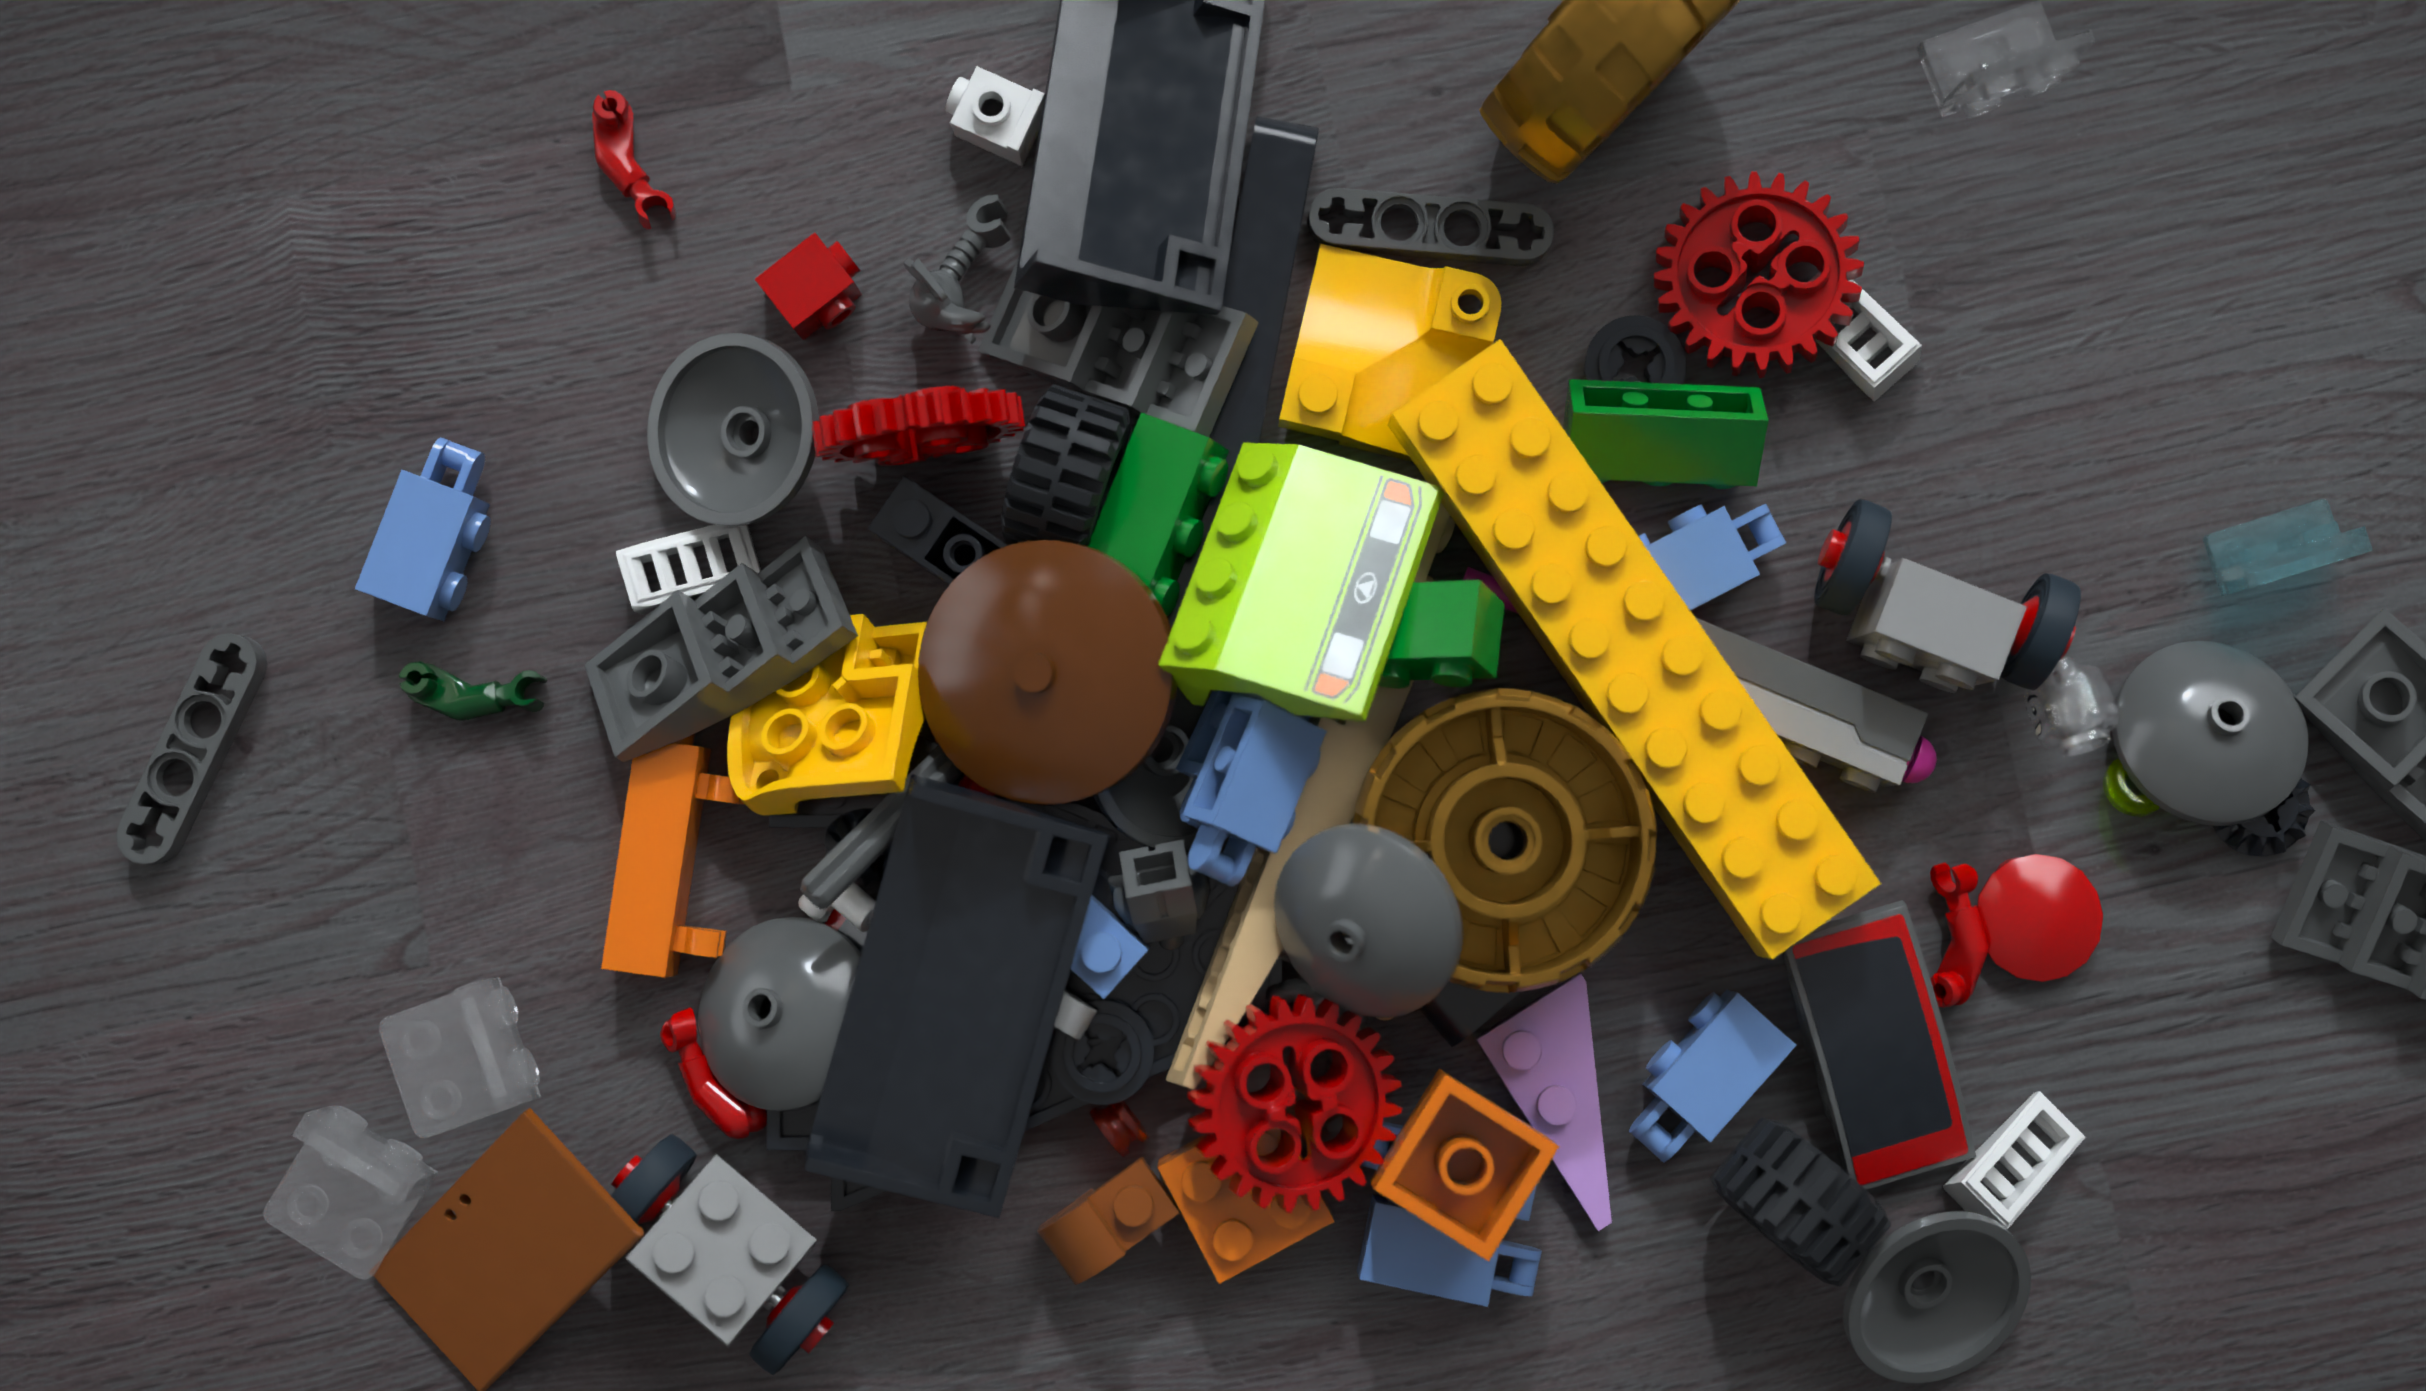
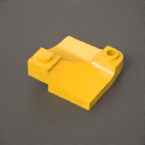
[1278,244,1502,461]
[727,614,928,815]

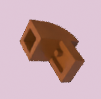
[1037,1156,1180,1285]

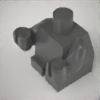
[1108,839,1210,950]

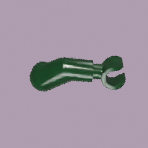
[399,661,548,721]

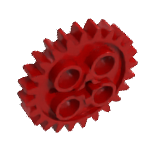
[1654,171,1864,378]
[812,386,1025,466]
[1187,994,1402,1213]

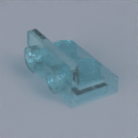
[2203,499,2373,596]

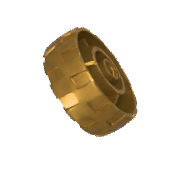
[1479,0,1740,184]
[1353,689,1657,993]

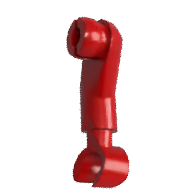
[592,90,676,229]
[1930,862,1989,1008]
[660,1007,767,1139]

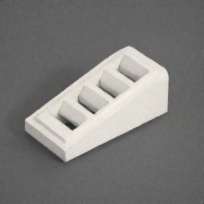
[1808,272,1922,401]
[616,524,761,615]
[1943,1091,2086,1229]

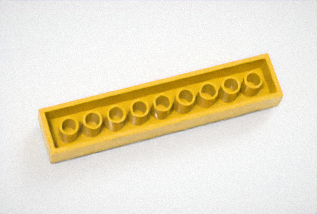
[1388,339,1881,959]

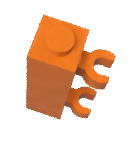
[601,734,745,978]

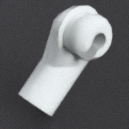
[798,882,876,932]

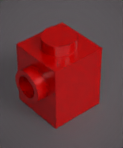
[755,232,862,340]

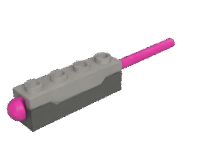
[1462,567,1937,793]

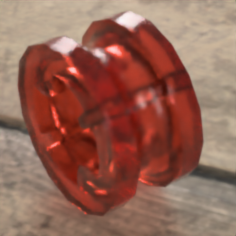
[1089,1100,1149,1158]

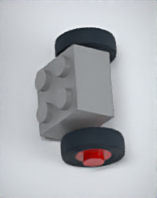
[1814,499,2081,693]
[611,1134,849,1375]

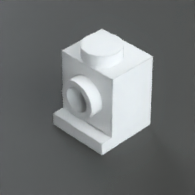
[945,66,1045,167]

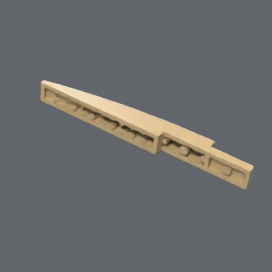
[1166,503,1455,1090]

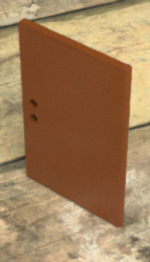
[370,1108,644,1391]

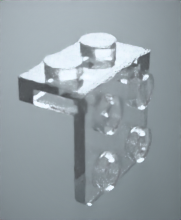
[379,976,541,1138]
[263,1105,439,1280]

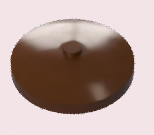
[918,540,1178,805]

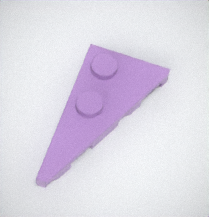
[1475,973,1612,1231]

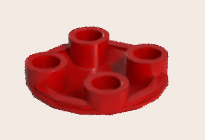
[1977,854,2103,982]

